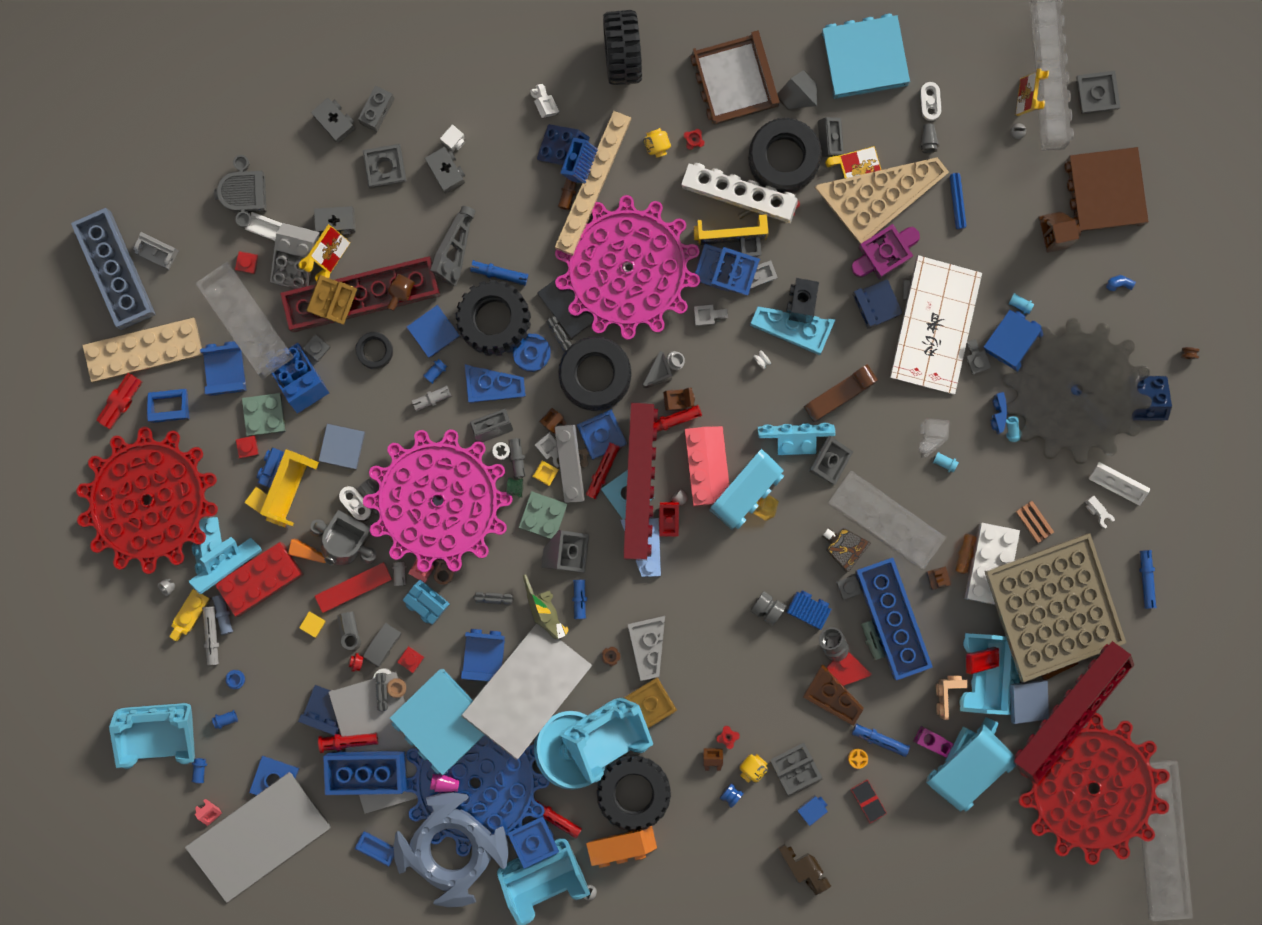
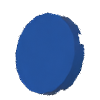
[513,334,551,372]

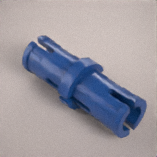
[572,580,587,619]

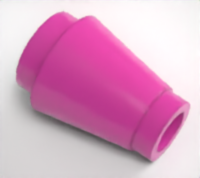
[430,774,459,792]

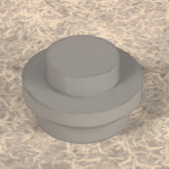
[666,351,685,371]

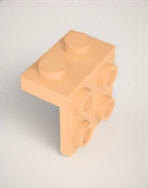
[936,675,967,720]

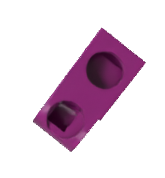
[913,726,954,758]

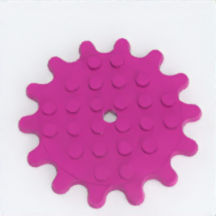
[555,195,700,340]
[363,430,512,572]

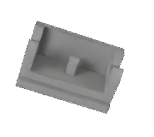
[133,232,179,270]

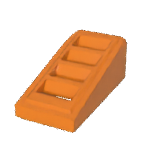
[288,538,326,563]

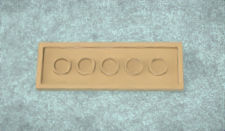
[83,318,203,383]

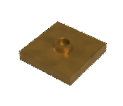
[624,677,677,728]

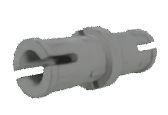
[412,385,452,412]

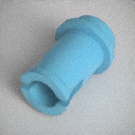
[1009,293,1034,314]
[1006,416,1022,442]
[933,452,959,473]

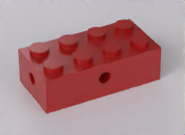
[215,542,304,617]

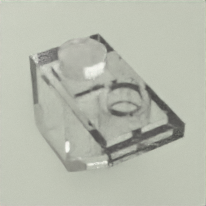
[918,418,950,458]

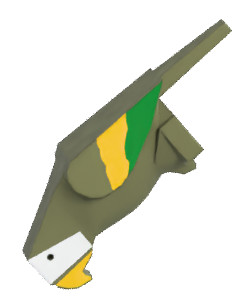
[523,575,568,639]

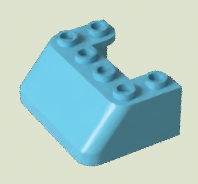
[709,449,784,530]
[959,633,1020,715]
[497,839,590,925]

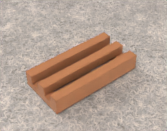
[1016,501,1054,543]

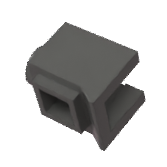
[740,236,761,258]

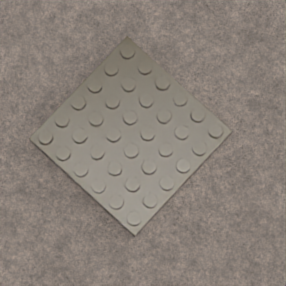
[984,533,1126,682]

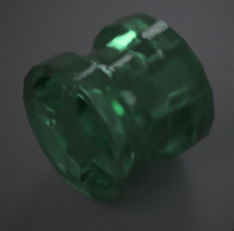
[507,478,524,497]

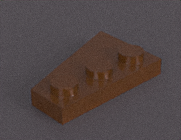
[803,664,864,726]

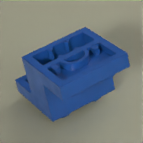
[695,244,760,296]

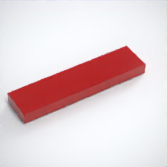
[315,562,393,613]

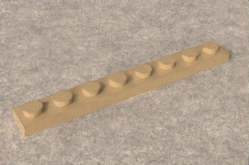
[555,111,631,256]

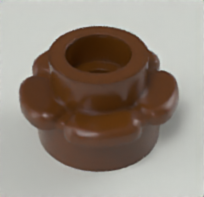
[602,647,621,666]

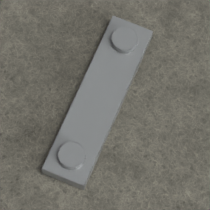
[555,425,585,503]

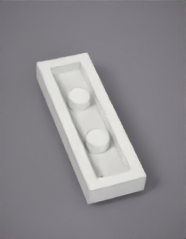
[1089,462,1150,506]

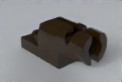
[778,844,831,895]

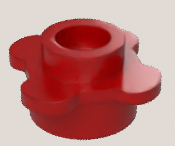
[684,129,705,150]
[717,726,740,749]

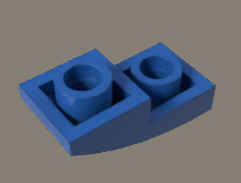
[990,392,1007,434]

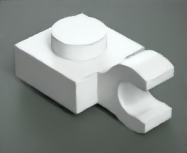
[530,84,559,118]
[1085,496,1115,529]

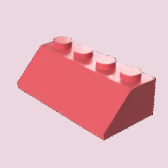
[685,426,729,507]

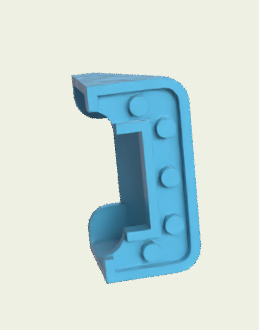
[561,698,653,783]
[109,703,195,769]
[926,724,1016,812]

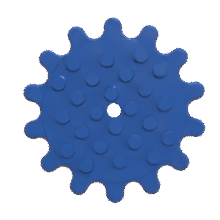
[405,735,550,857]

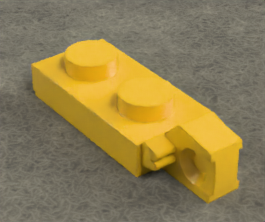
[170,589,210,641]

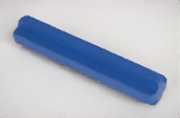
[950,173,967,229]

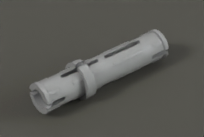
[202,606,219,665]

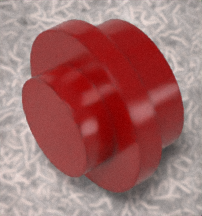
[348,653,363,672]

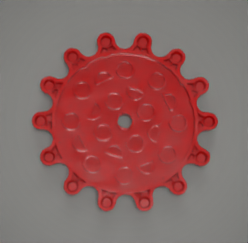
[76,426,218,574]
[1019,713,1170,865]

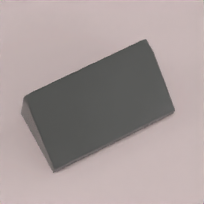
[818,117,844,157]
[470,409,513,442]

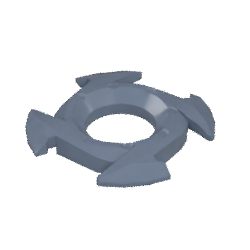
[394,792,509,907]

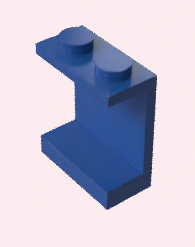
[984,310,1043,372]
[200,341,247,396]
[461,629,505,681]

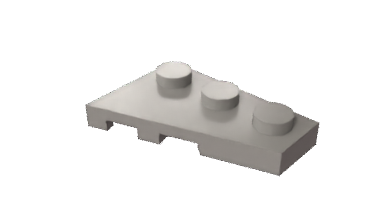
[628,616,665,681]

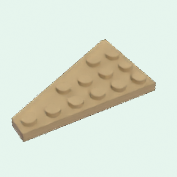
[814,157,949,244]

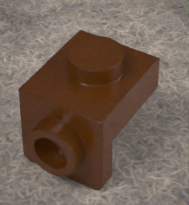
[663,388,695,411]

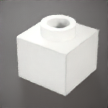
[440,124,465,152]

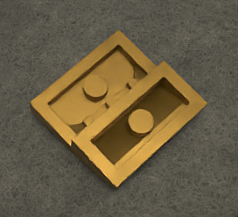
[306,275,357,325]

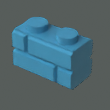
[403,580,450,625]

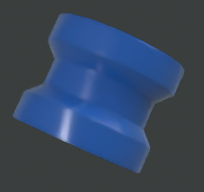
[720,783,743,808]

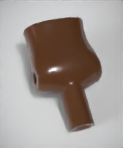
[387,274,415,311]

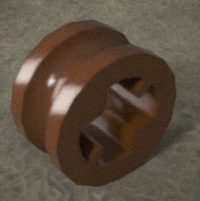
[1181,347,1200,359]

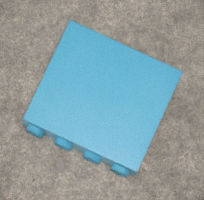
[821,14,910,99]
[390,669,484,775]

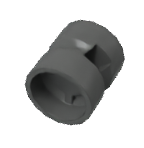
[750,591,786,626]
[819,627,849,662]

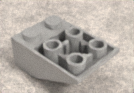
[270,223,320,289]

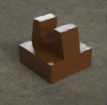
[539,408,566,434]
[927,566,951,590]
[703,748,723,771]

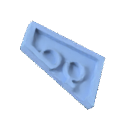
[621,518,661,577]

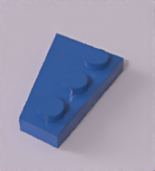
[465,364,526,403]

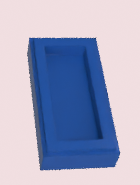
[355,831,394,867]

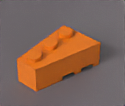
[586,826,657,868]

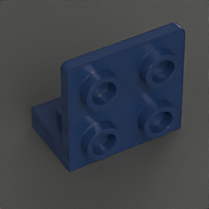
[537,124,590,166]
[852,279,902,329]
[1129,376,1172,420]
[298,685,339,735]

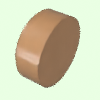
[387,678,407,698]

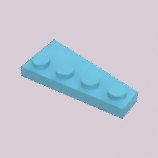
[750,307,835,355]

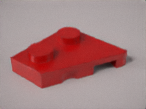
[826,652,872,686]

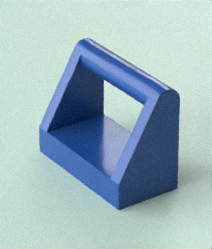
[147,389,190,423]

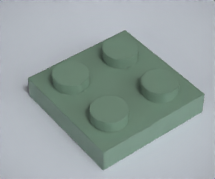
[242,393,286,436]
[519,491,568,539]

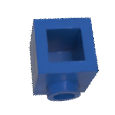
[796,795,828,826]

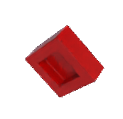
[235,251,258,274]
[236,436,259,459]
[398,646,425,673]

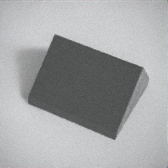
[809,436,853,485]

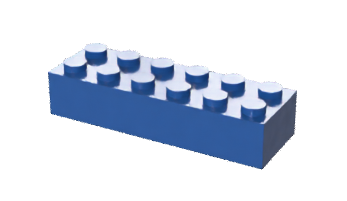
[855,558,933,680]

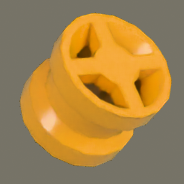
[848,749,868,769]

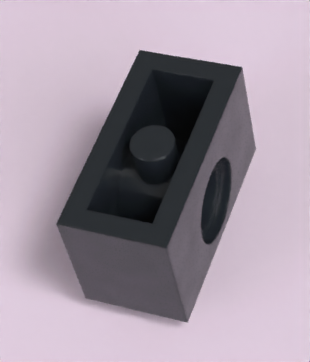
[786,278,819,324]

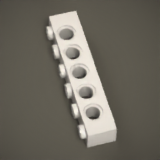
[681,163,798,224]

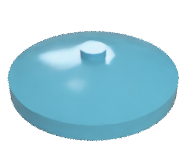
[534,711,606,789]

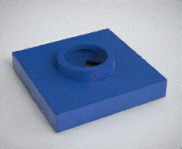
[249,756,299,795]

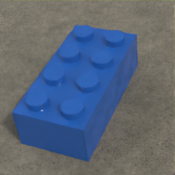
[323,751,407,795]

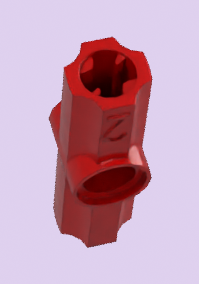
[96,373,143,429]

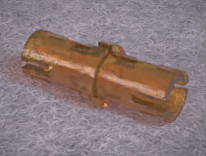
[955,534,977,574]

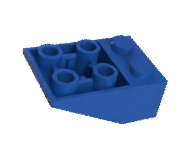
[266,343,329,414]

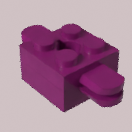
[852,224,920,279]

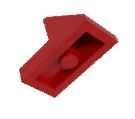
[659,502,679,537]

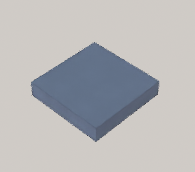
[319,424,365,469]
[1010,680,1049,724]

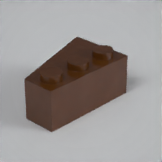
[1039,212,1081,253]

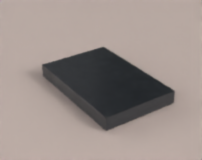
[537,270,594,339]

